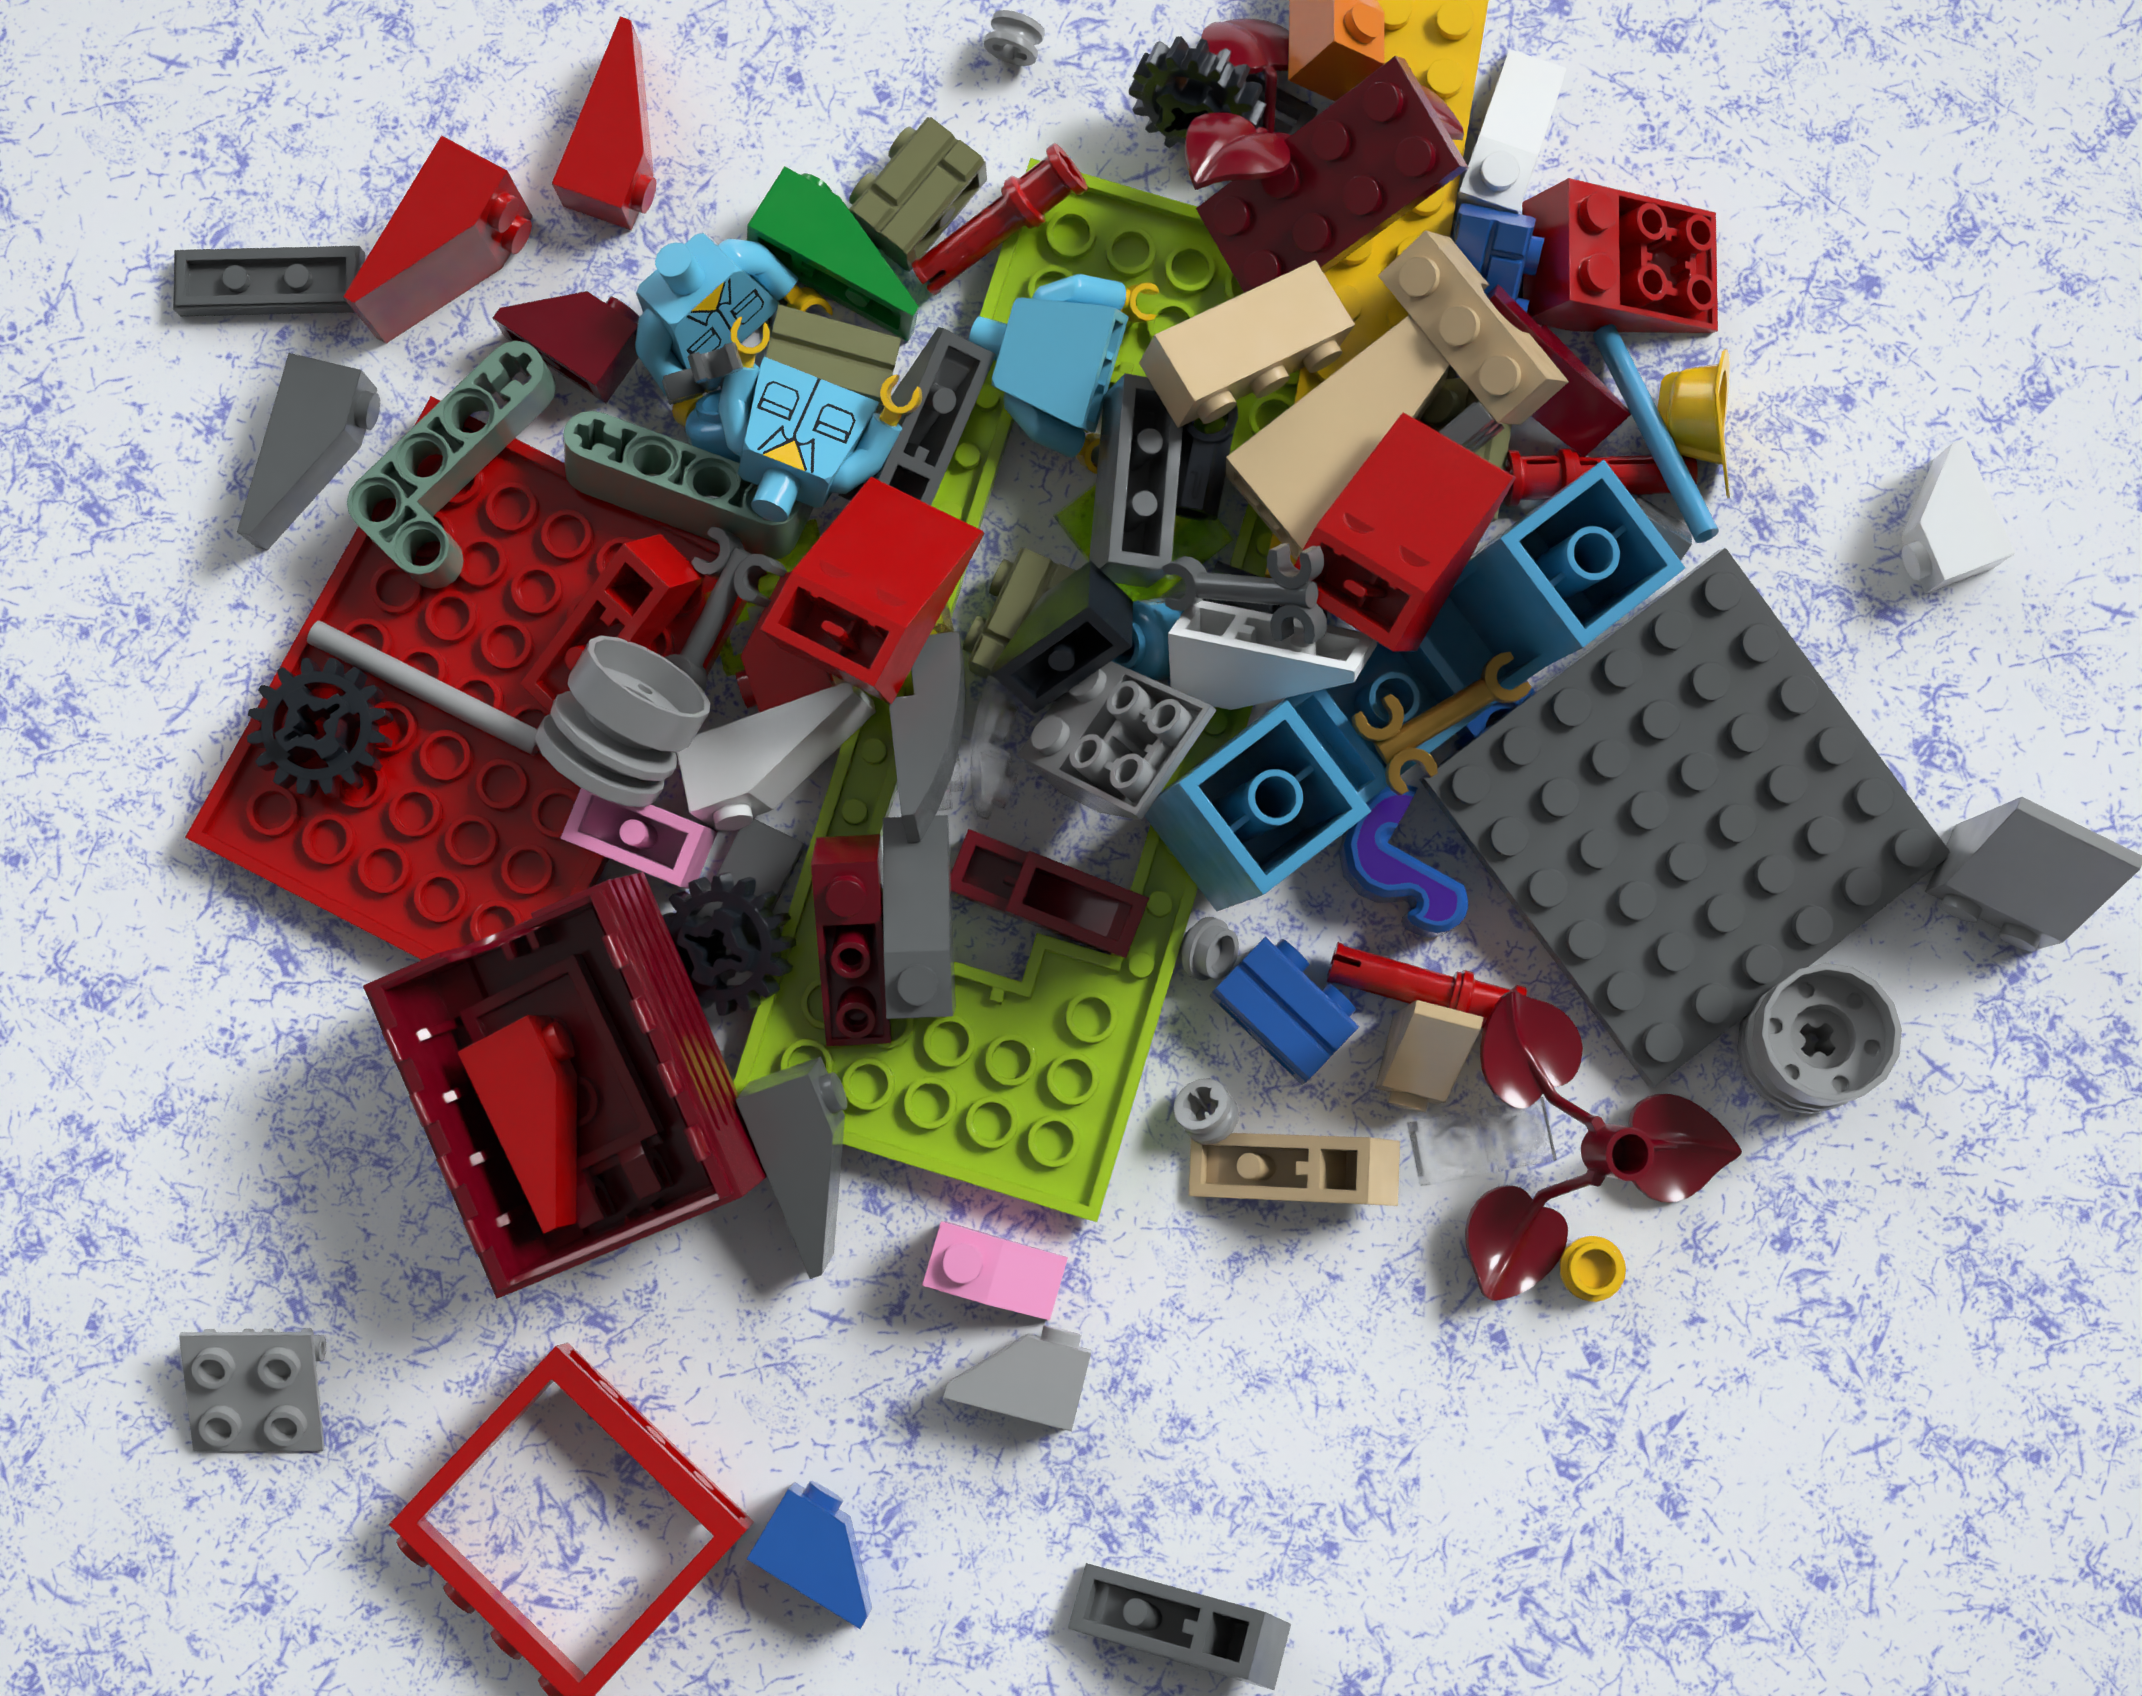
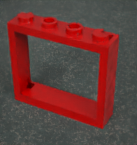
[388,1343,754,1696]

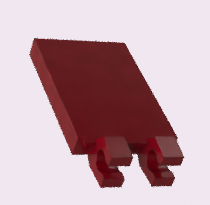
[459,954,674,1229]

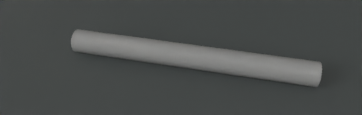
[307,621,539,755]

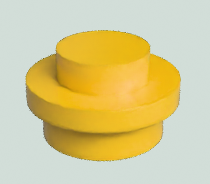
[1559,1236,1626,1302]

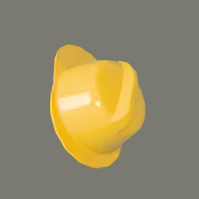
[1657,349,1730,499]

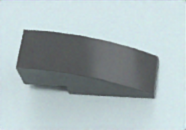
[889,631,966,843]

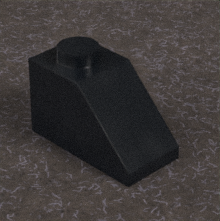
[991,560,1133,713]

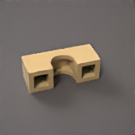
[1378,230,1569,425]

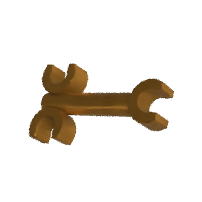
[1352,652,1532,796]

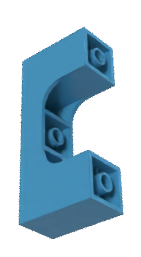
[1145,460,1686,912]

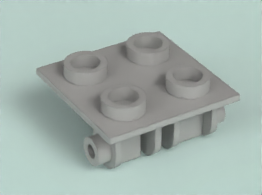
[179,1328,326,1451]

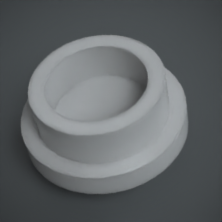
[1181,917,1239,981]

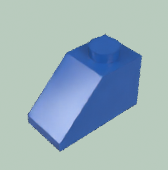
[747,1481,872,1629]

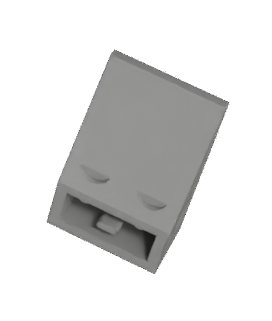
[1017,661,1216,820]

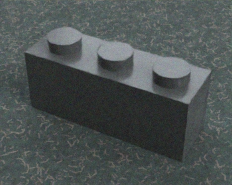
[1089,373,1183,588]

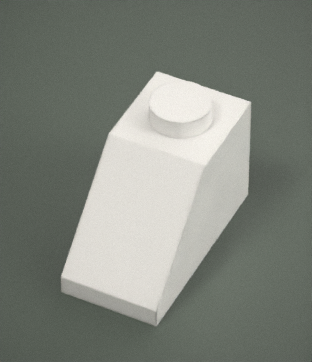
[1901,438,2015,594]

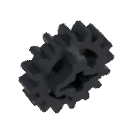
[1129,36,1266,148]
[247,657,394,798]
[662,873,796,1016]

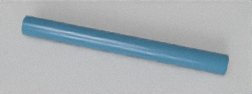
[1593,324,1719,543]

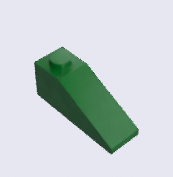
[747,166,919,341]

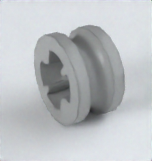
[984,10,1045,66]
[1174,1078,1239,1145]

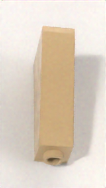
[1226,315,1450,561]

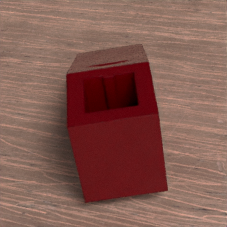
[811,834,891,1047]

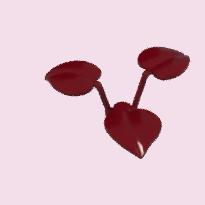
[1185,18,1464,190]
[1465,991,1742,1301]

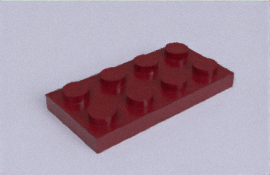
[1196,56,1469,293]

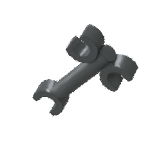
[662,342,743,405]
[665,527,787,692]
[1163,543,1327,644]

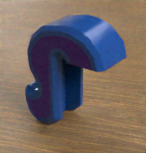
[1339,785,1468,938]

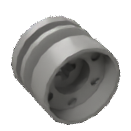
[535,636,710,807]
[1737,963,1902,1114]

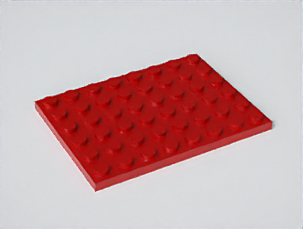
[185,396,747,960]

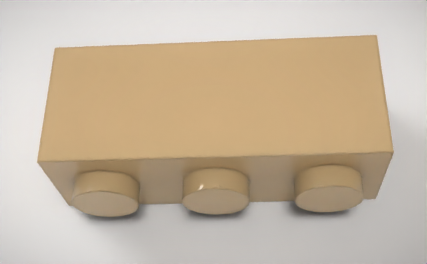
[1139,260,1355,428]

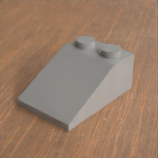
[1925,797,2142,951]

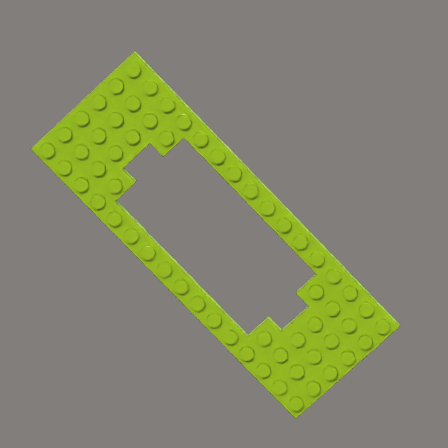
[733,158,1300,1222]

